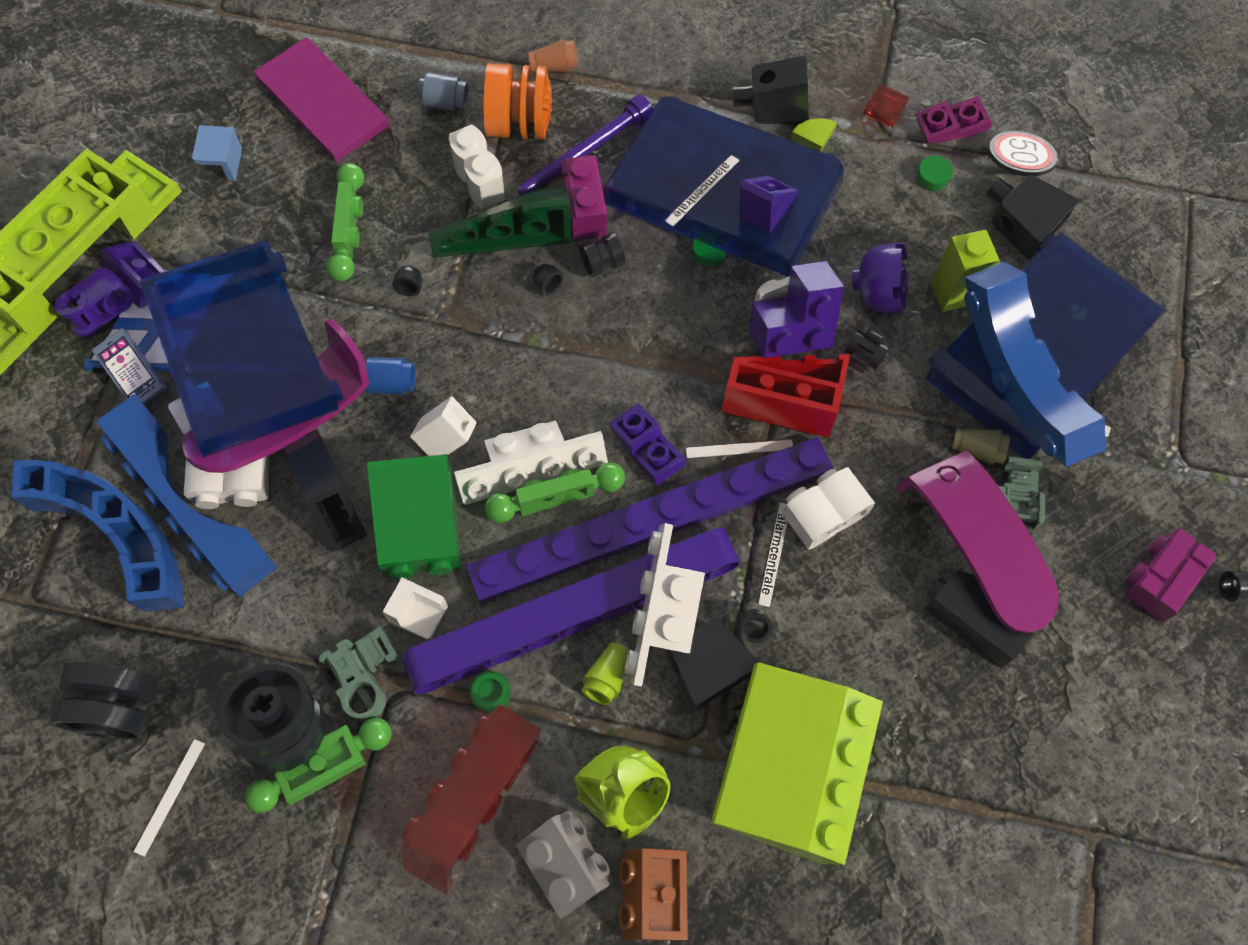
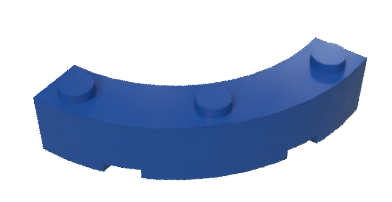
[964,262,1106,467]
[11,460,184,612]

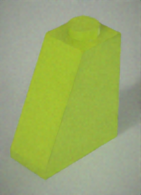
[930,230,1000,312]

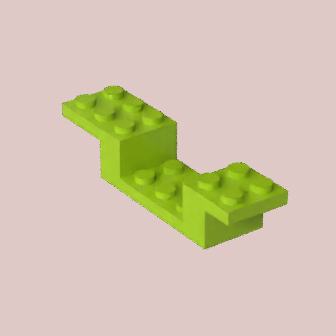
[0,148,182,375]

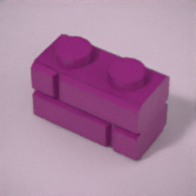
[562,155,607,241]
[1124,528,1216,622]

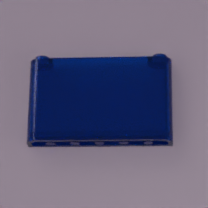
[602,96,844,277]
[926,232,1166,459]
[139,239,344,458]

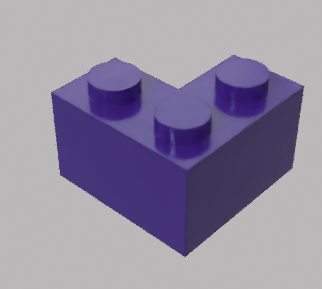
[748,261,844,358]

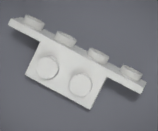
[454,421,608,505]
[625,523,705,686]

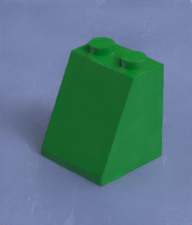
[367,454,461,579]

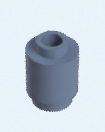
[417,72,469,111]

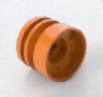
[484,63,552,140]

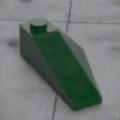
[428,188,572,258]

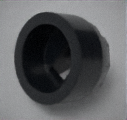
[533,264,564,296]
[392,265,423,297]
[1219,570,1248,602]
[739,609,772,643]

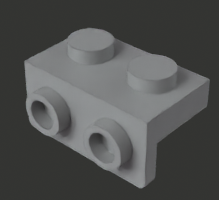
[516,811,614,919]

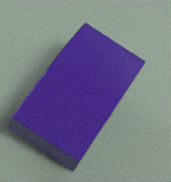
[609,403,686,486]

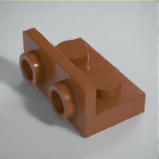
[618,848,688,941]

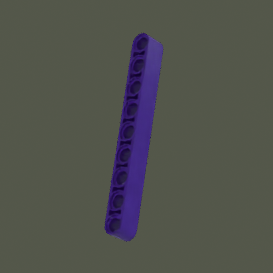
[401,527,741,695]

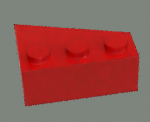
[721,354,850,438]

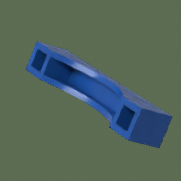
[96,394,277,597]

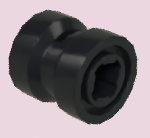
[579,232,626,278]

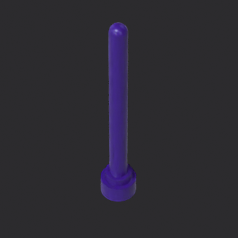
[517,94,654,196]

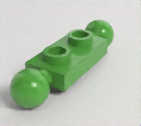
[325,163,364,282]
[485,462,625,523]
[244,717,392,813]

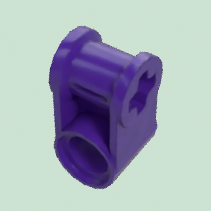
[54,268,134,337]

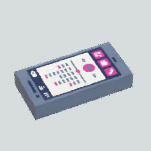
[92,328,168,406]

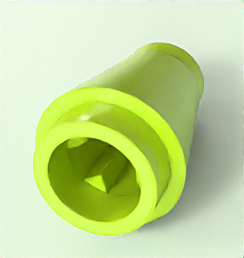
[582,642,629,705]

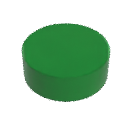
[917,156,953,191]
[692,230,728,267]
[470,671,511,714]

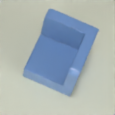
[192,125,242,181]

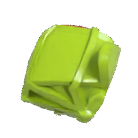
[573,745,671,841]

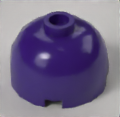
[852,242,908,315]

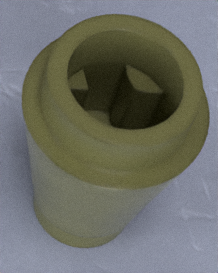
[952,428,1011,466]

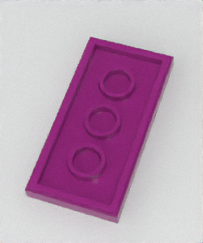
[253,37,390,163]

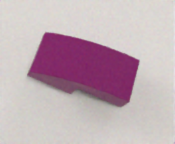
[915,96,991,143]

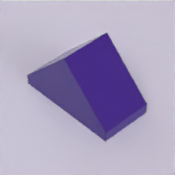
[739,176,799,233]

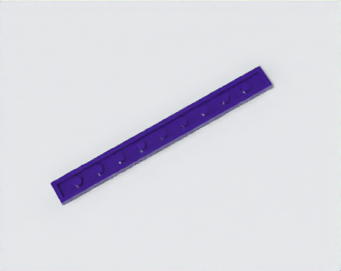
[466,437,834,604]

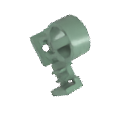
[998,456,1046,530]
[319,626,402,722]

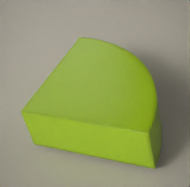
[791,118,837,153]

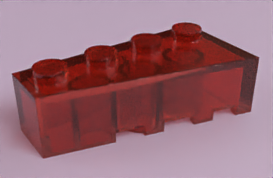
[401,704,541,895]

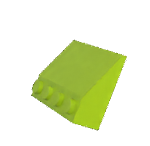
[711,662,883,865]

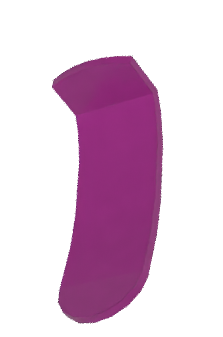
[182,318,369,473]
[896,451,1059,634]

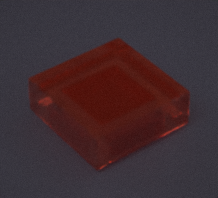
[863,83,910,128]

